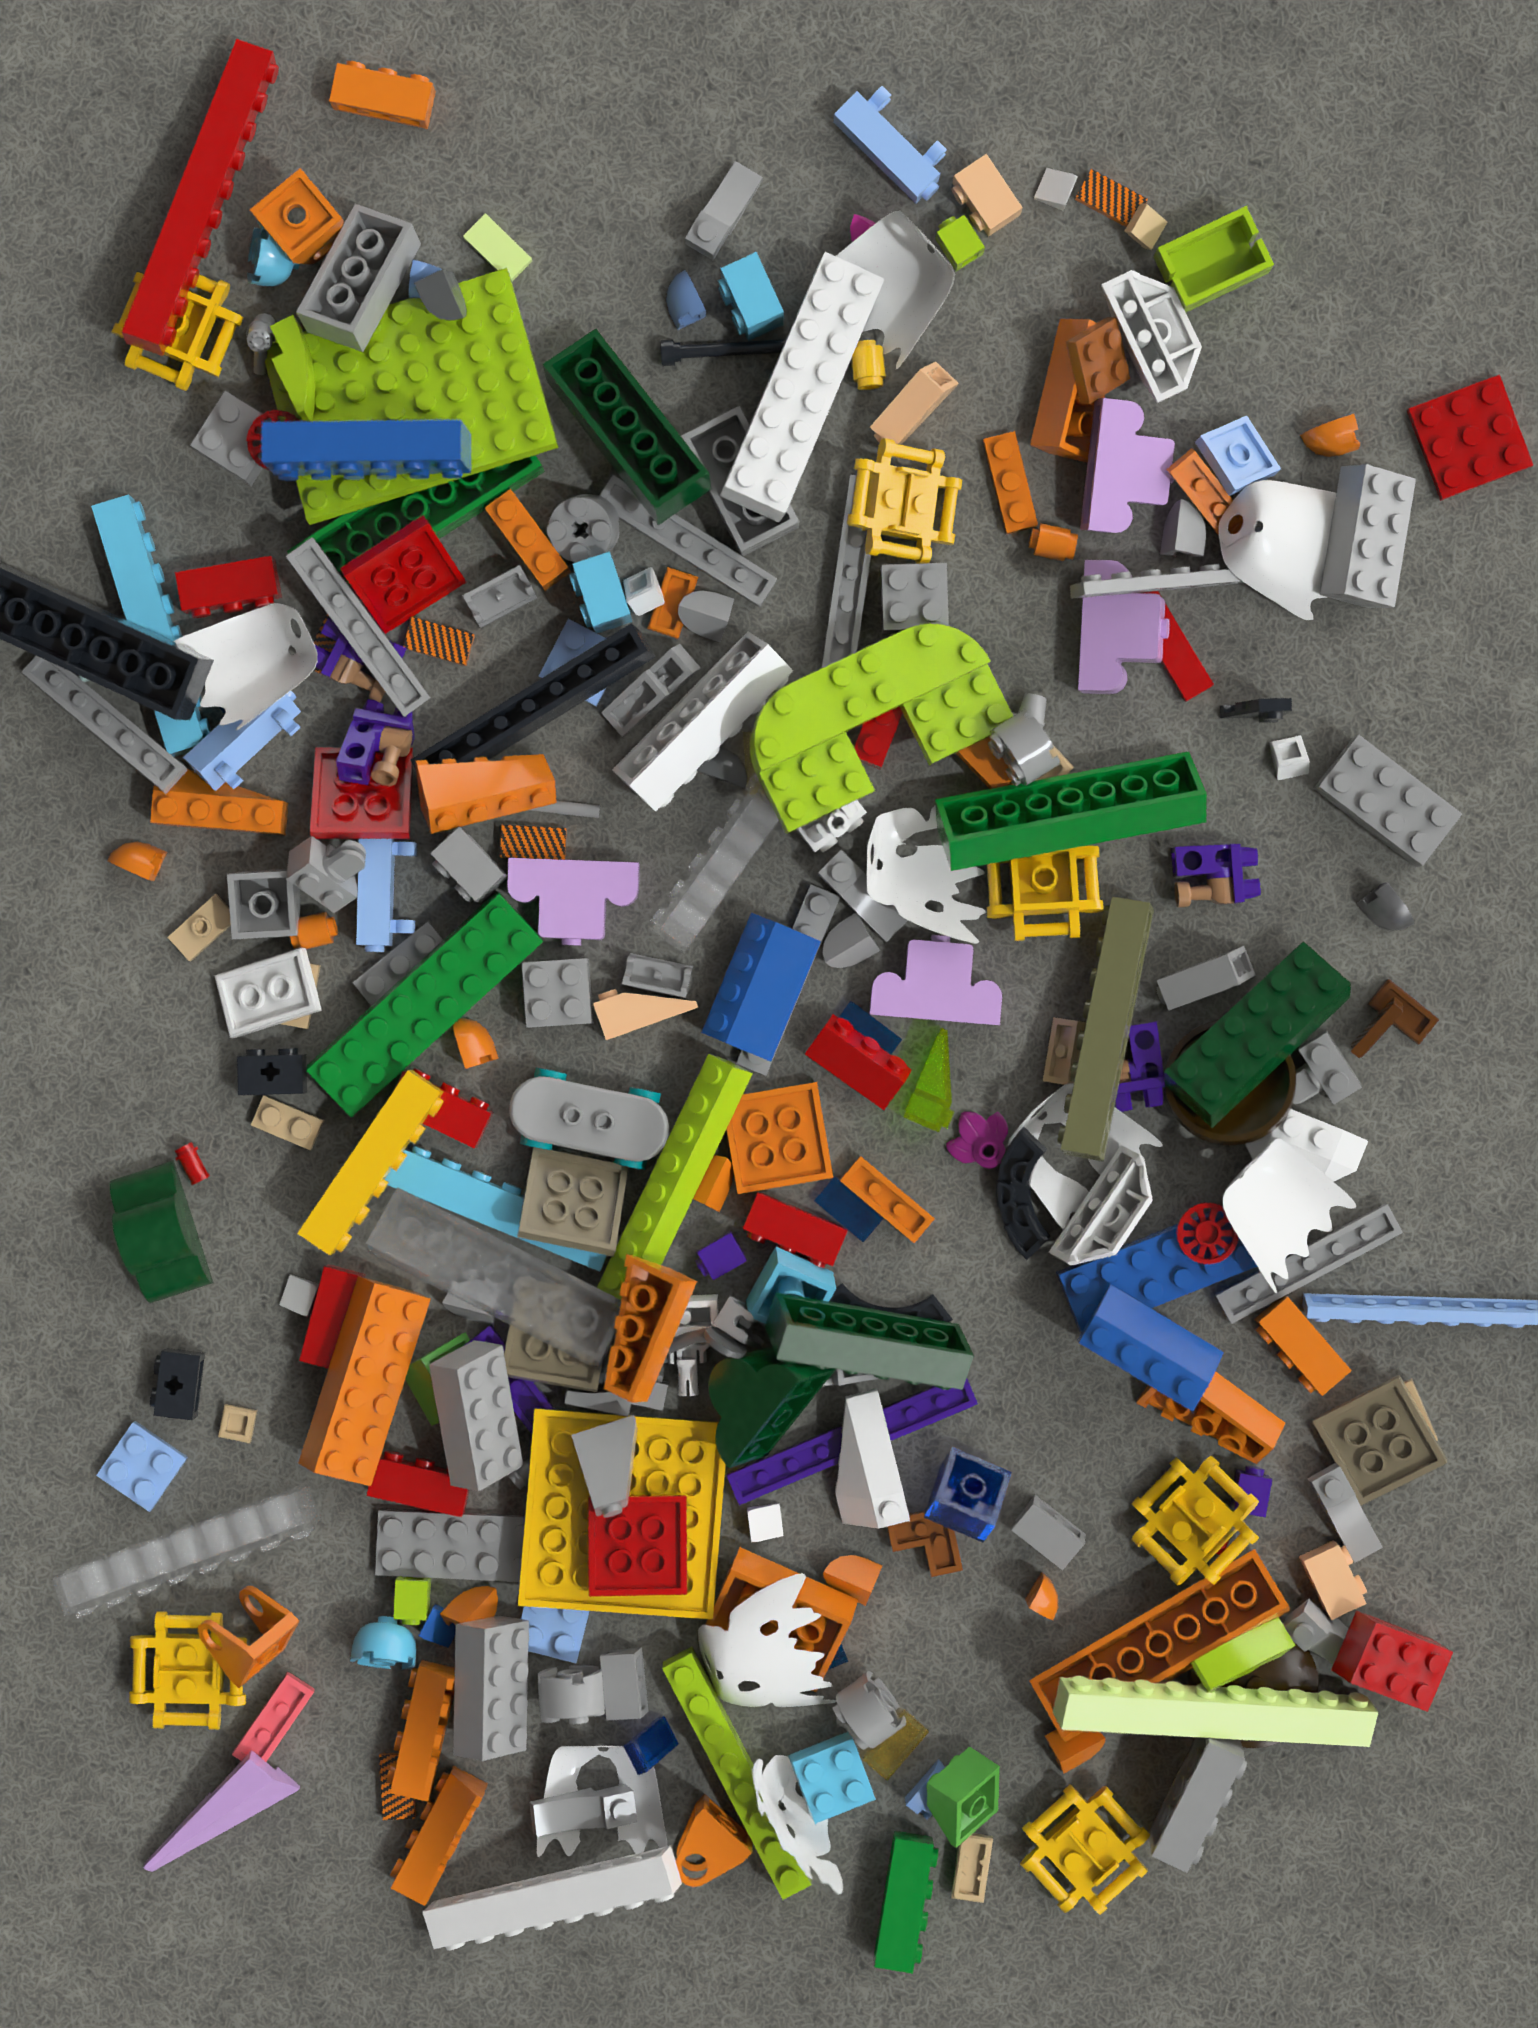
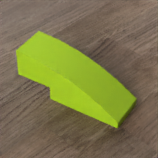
[270,315,315,422]
[1191,1617,1296,1692]

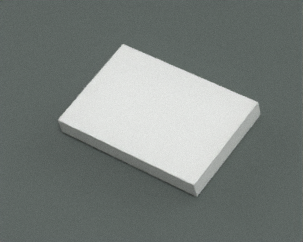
[214,948,322,1038]

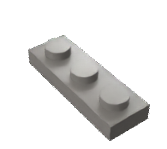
[353,922,443,1006]

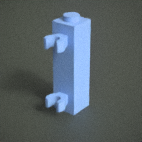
[834,86,947,204]
[183,691,301,791]
[356,839,417,952]

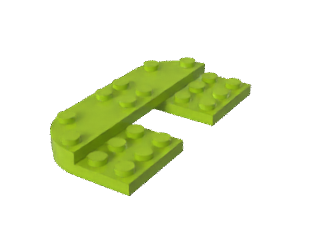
[750,624,1013,834]

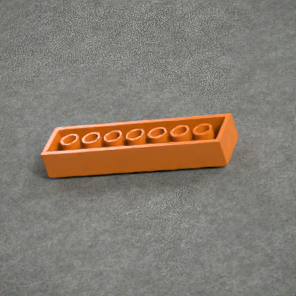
[1029,1549,1290,1742]

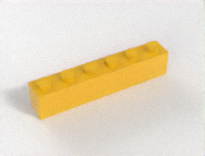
[297,1070,444,1256]

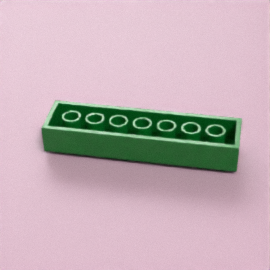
[287,455,545,607]
[935,751,1207,871]
[306,890,544,1118]

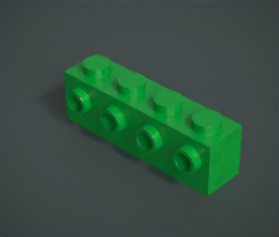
[873,1831,939,1974]

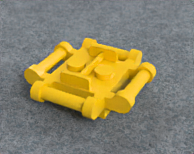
[111,272,244,391]
[847,438,963,564]
[986,846,1104,941]
[1131,1456,1259,1586]
[129,1611,247,1730]
[1020,1784,1150,1915]

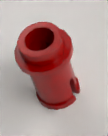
[175,1142,210,1185]

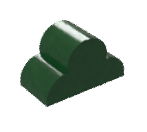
[110,1160,214,1303]
[708,1347,836,1468]

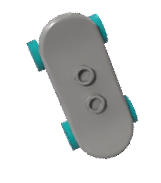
[509,1067,669,1170]

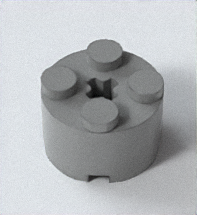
[547,494,620,563]
[988,709,1060,786]
[538,1665,605,1724]
[833,1671,906,1750]

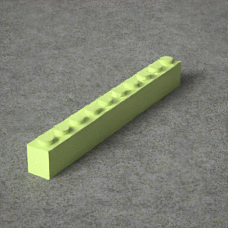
[1053,1676,1378,1747]

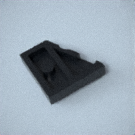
[1220,698,1292,723]

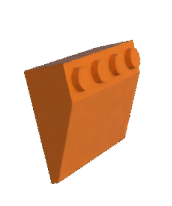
[698,1547,858,1693]

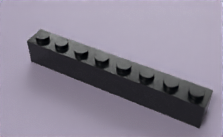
[410,623,655,769]

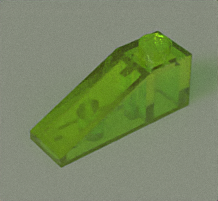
[902,1028,954,1133]

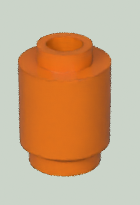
[1029,523,1078,561]
[290,912,338,949]

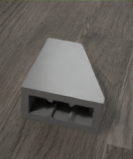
[1157,946,1256,1011]
[571,1415,638,1517]

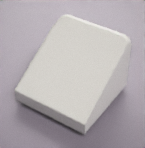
[1034,168,1078,211]
[623,567,665,616]
[1269,735,1310,780]
[279,1274,319,1317]
[747,1503,784,1543]

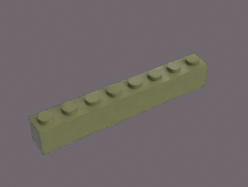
[1057,897,1154,1162]

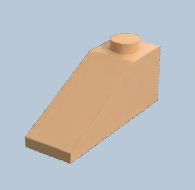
[593,989,699,1040]

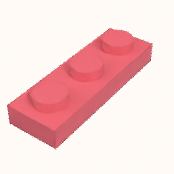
[232,1672,315,1762]

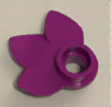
[946,1111,1008,1169]

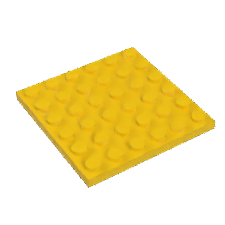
[518,1408,726,1619]

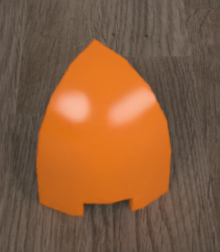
[1300,414,1360,457]
[107,841,167,881]
[453,1018,499,1069]
[693,1155,733,1212]
[823,1555,882,1606]
[1025,1572,1058,1620]
[440,1586,498,1626]
[1045,1729,1106,1774]

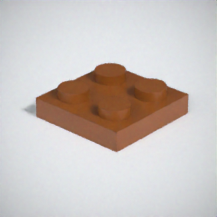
[1066,317,1131,404]

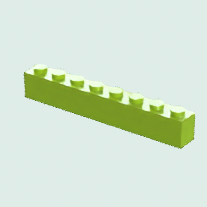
[597,1054,753,1302]
[662,1647,812,1900]

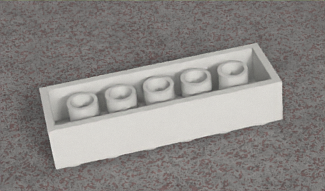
[612,631,793,812]

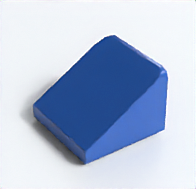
[419,1604,456,1648]

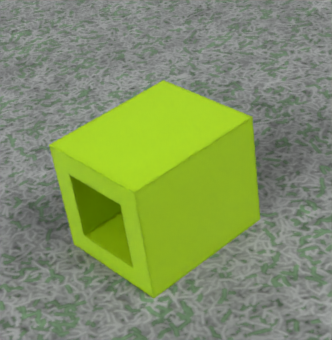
[935,215,985,271]
[394,1576,431,1625]

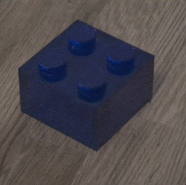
[924,1447,1012,1543]

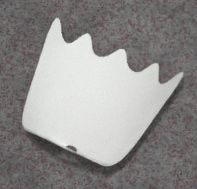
[836,211,955,369]
[1219,480,1336,620]
[173,603,318,730]
[1008,1083,1162,1230]
[1223,1138,1356,1293]
[537,1746,667,1857]

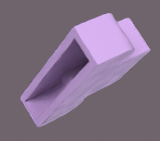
[1080,398,1174,533]
[1078,560,1170,694]
[507,858,640,946]
[869,935,1002,1025]

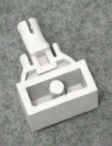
[796,800,867,852]
[668,1294,719,1396]

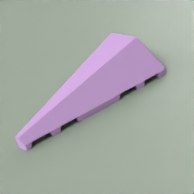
[143,1750,300,1872]

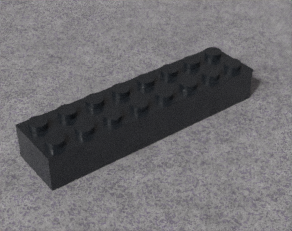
[0,562,214,720]

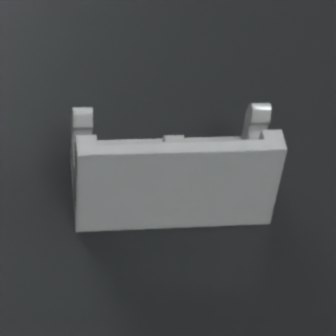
[462,565,537,628]
[622,953,693,998]
[713,1296,765,1349]
[1011,1495,1086,1570]
[600,1647,648,1721]

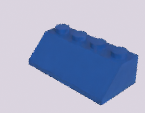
[701,913,821,1062]
[1077,1284,1224,1411]

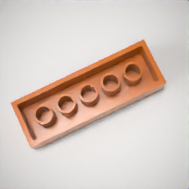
[298,1276,431,1486]

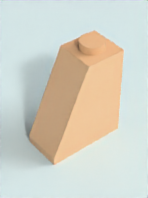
[870,361,959,445]

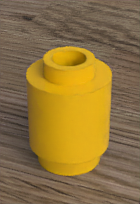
[851,340,886,390]

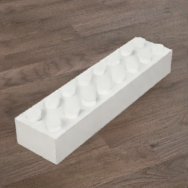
[720,252,885,522]

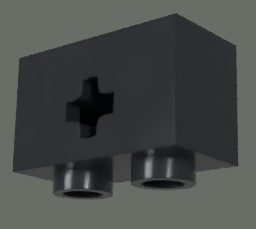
[237,1048,307,1095]
[150,1348,205,1420]

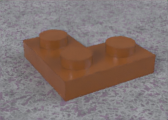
[887,1505,963,1577]

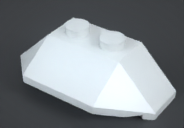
[1101,270,1202,403]
[1245,1109,1368,1182]
[1049,1145,1153,1265]

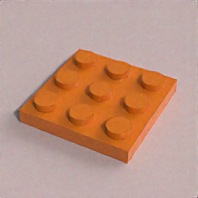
[726,1082,833,1194]

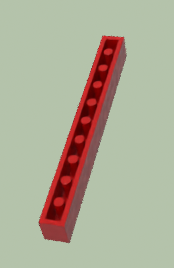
[121,39,279,356]

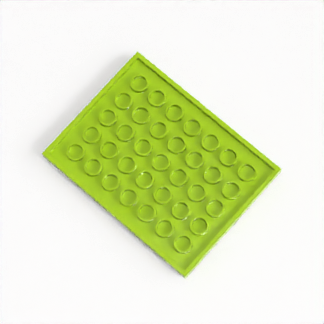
[265,268,559,525]

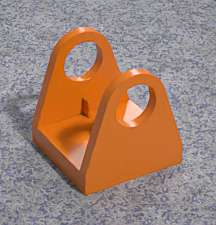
[250,168,344,264]
[198,1586,300,1688]
[676,1794,752,1887]

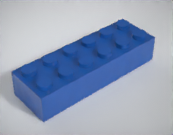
[262,420,471,481]
[1056,1211,1257,1333]

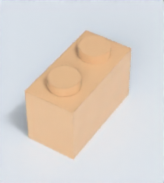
[951,154,1023,237]
[1299,1540,1367,1620]

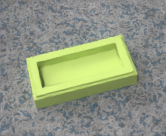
[463,213,532,281]

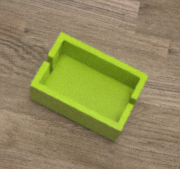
[1153,206,1274,312]

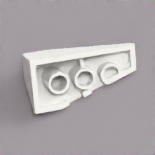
[835,1388,910,1529]

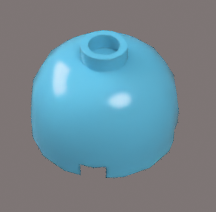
[247,220,300,286]
[350,1616,416,1669]

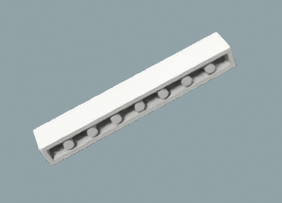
[423,1846,682,1950]

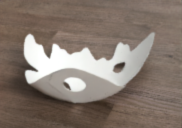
[867,806,987,944]
[698,1573,836,1707]
[753,1755,843,1894]

